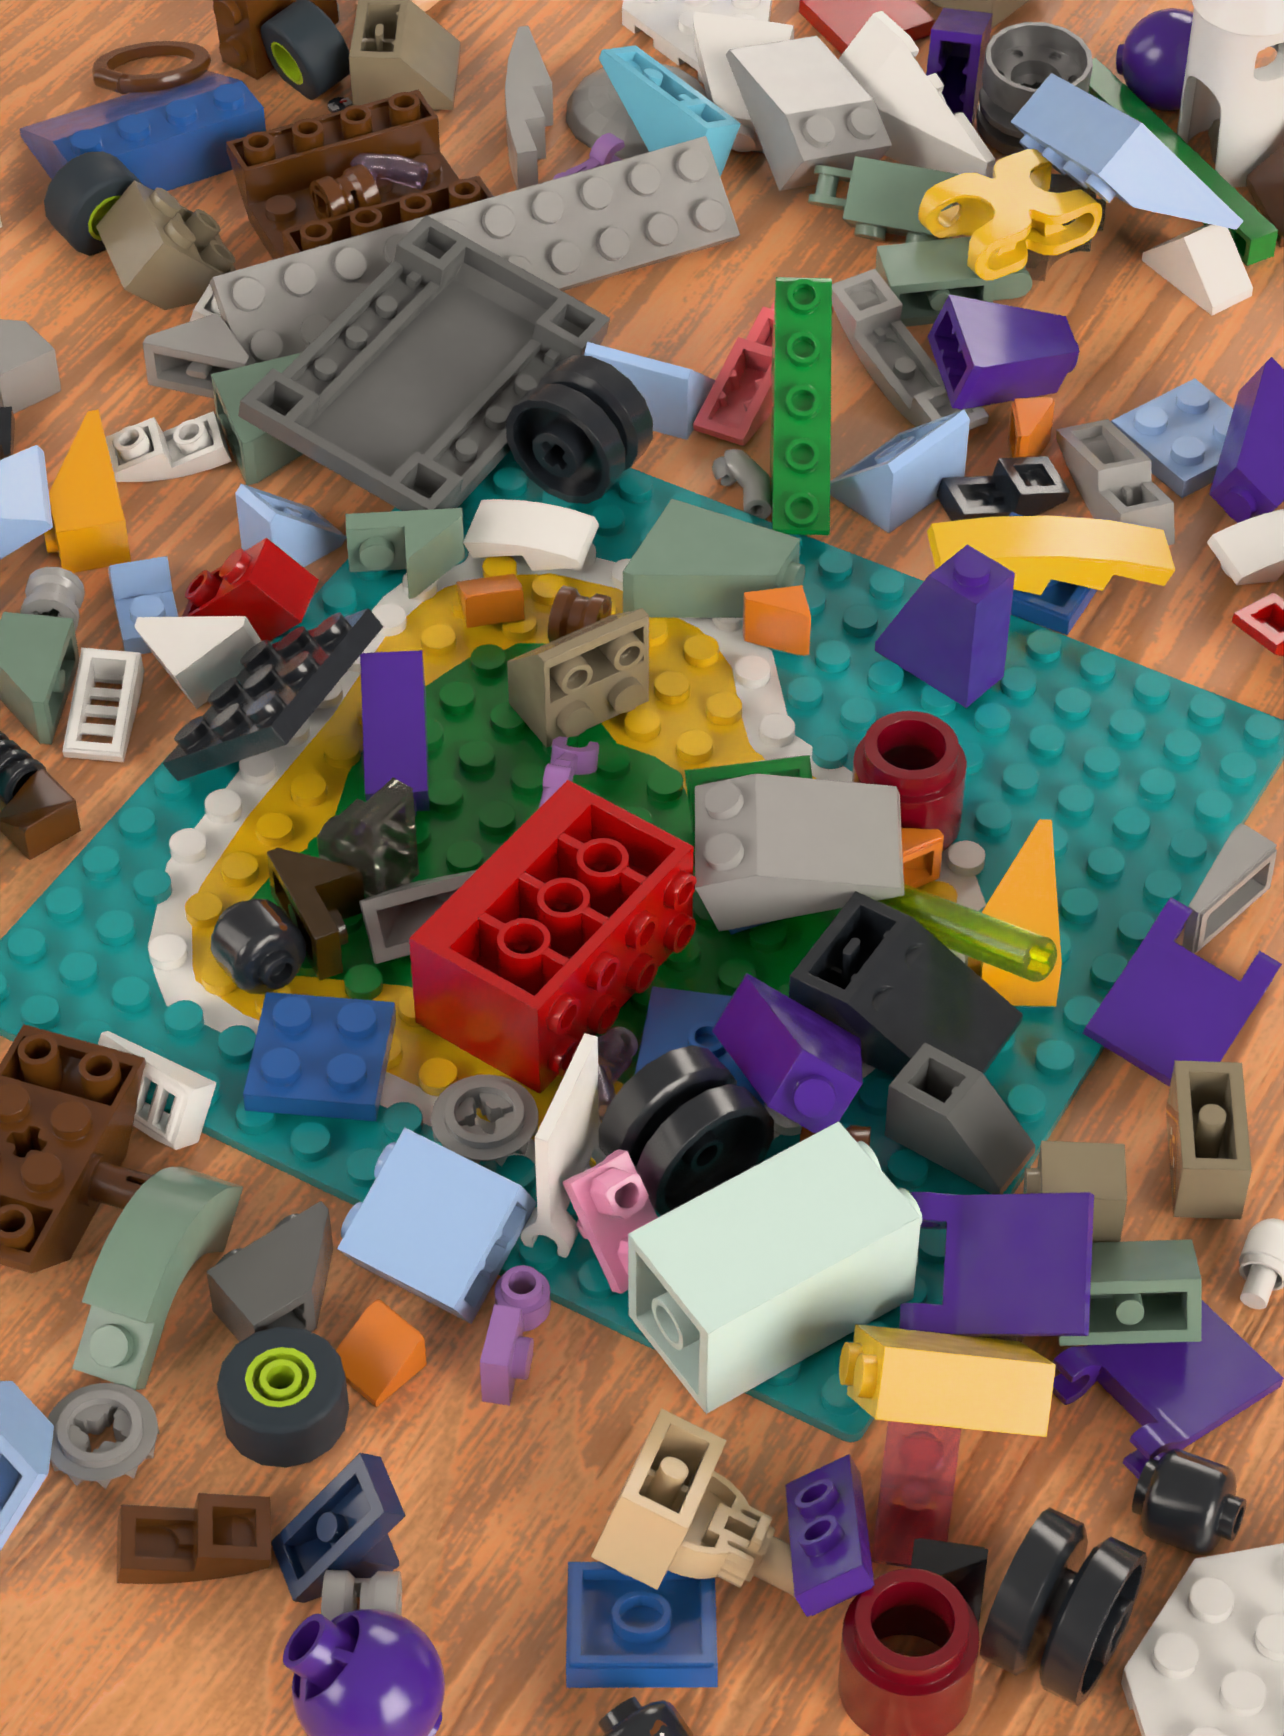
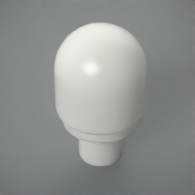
[1239,1218,1284,1309]

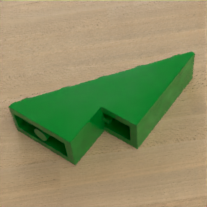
[770,277,832,535]

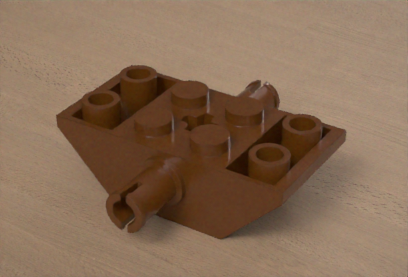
[0,1024,154,1274]

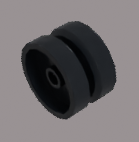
[506,355,653,504]
[598,1045,775,1216]
[980,1507,1147,1706]

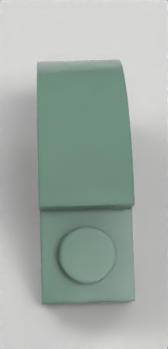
[72,1167,243,1390]

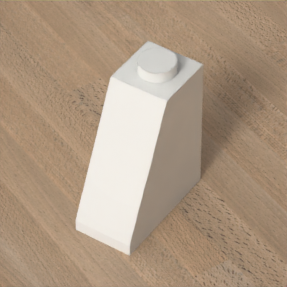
[693,11,794,153]

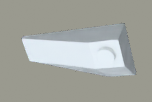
[838,11,995,179]

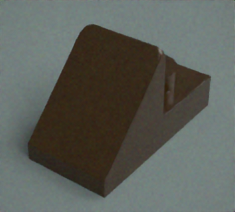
[267,848,364,981]

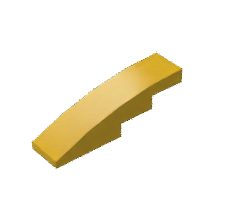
[927,516,1175,596]

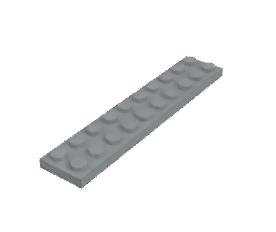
[209,136,740,365]

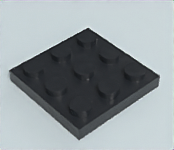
[162,608,384,781]

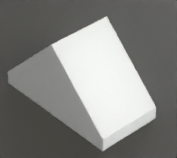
[1142,224,1253,316]
[134,616,261,709]

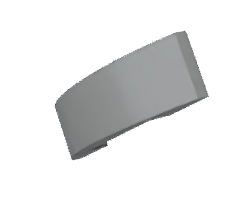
[832,269,989,430]

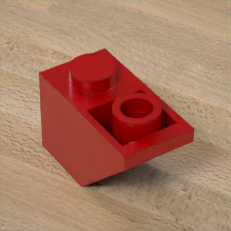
[182,538,319,641]

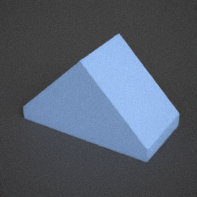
[235,484,347,567]

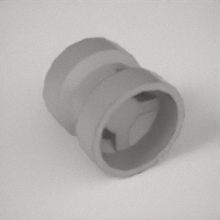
[321,1570,402,1621]

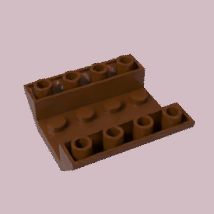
[226,89,494,260]

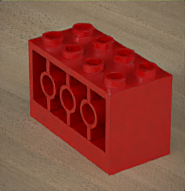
[409,780,697,1094]

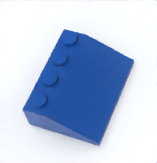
[19,70,266,191]

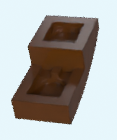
[117,1493,271,1584]

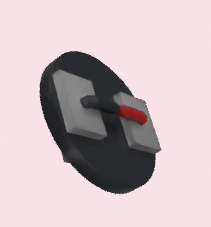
[327,97,353,113]

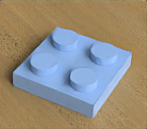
[1111,378,1233,498]

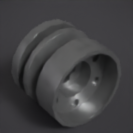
[976,22,1093,155]

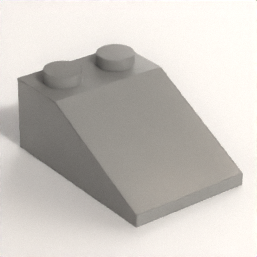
[726,36,892,191]
[695,774,904,932]

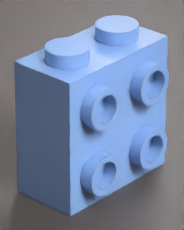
[337,1127,537,1324]

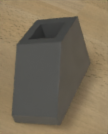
[885,1043,1035,1194]
[206,1201,333,1342]

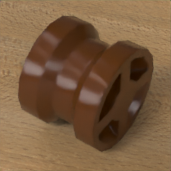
[548,585,612,642]

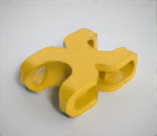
[918,149,1102,281]

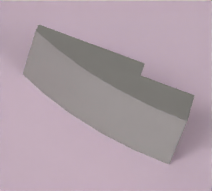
[1056,419,1175,545]

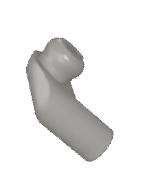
[712,449,771,519]

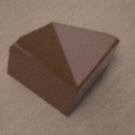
[0,768,81,860]

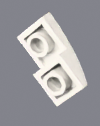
[105,411,232,482]
[463,499,599,571]
[1207,509,1284,585]

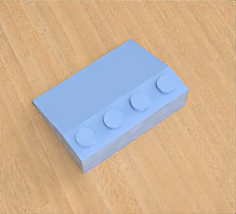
[1011,73,1243,230]

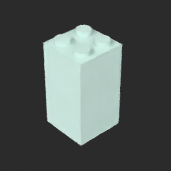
[628,1121,922,1414]

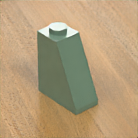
[211,353,303,486]
[623,499,805,618]

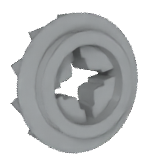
[431,1075,538,1167]
[47,1383,159,1489]

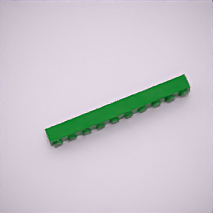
[1088,58,1278,266]

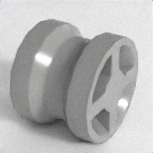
[20,567,85,631]

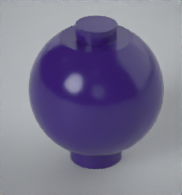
[1116,8,1193,111]
[283,1609,445,1736]

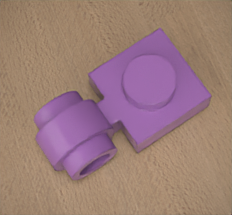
[480,1265,551,1406]

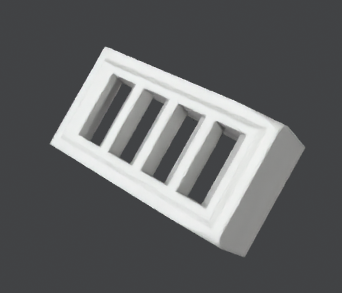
[62,647,144,763]
[98,1031,217,1150]

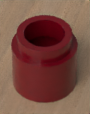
[852,711,967,852]
[838,1568,980,1736]

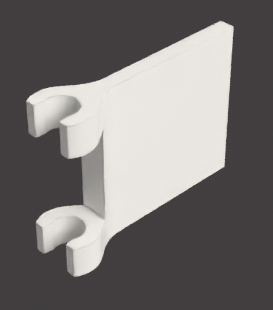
[521,1033,606,1258]

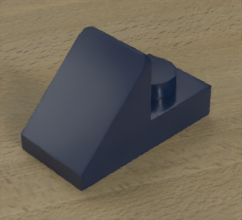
[271,1453,406,1603]

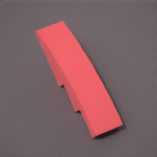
[693,302,834,446]

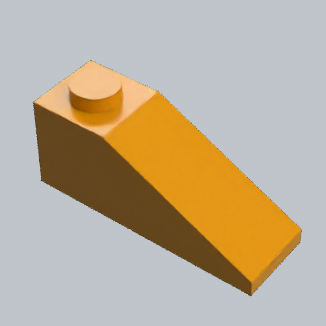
[43,409,131,573]
[965,819,1062,1007]

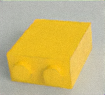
[839,1324,1056,1437]

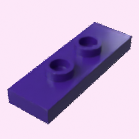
[785,1454,875,1617]

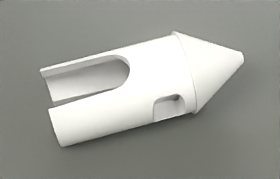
[1177,0,1284,187]

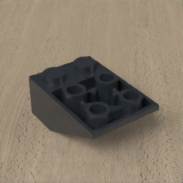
[789,891,1023,1078]

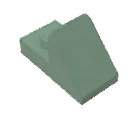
[345,508,465,599]

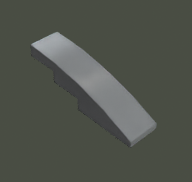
[505,26,553,190]

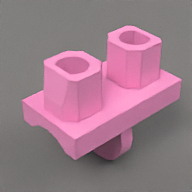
[562,1149,658,1294]

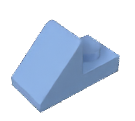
[108,556,178,654]

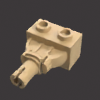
[591,1408,794,1597]

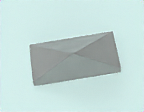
[359,870,477,964]

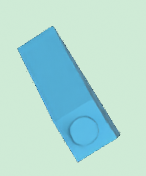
[599,45,741,177]

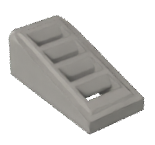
[1182,823,1277,953]

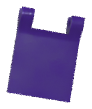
[1083,897,1282,1087]
[899,1192,1094,1336]
[1052,1300,1284,1479]

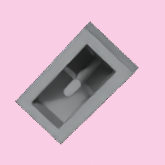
[143,313,250,398]

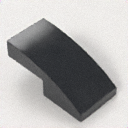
[936,456,1070,521]

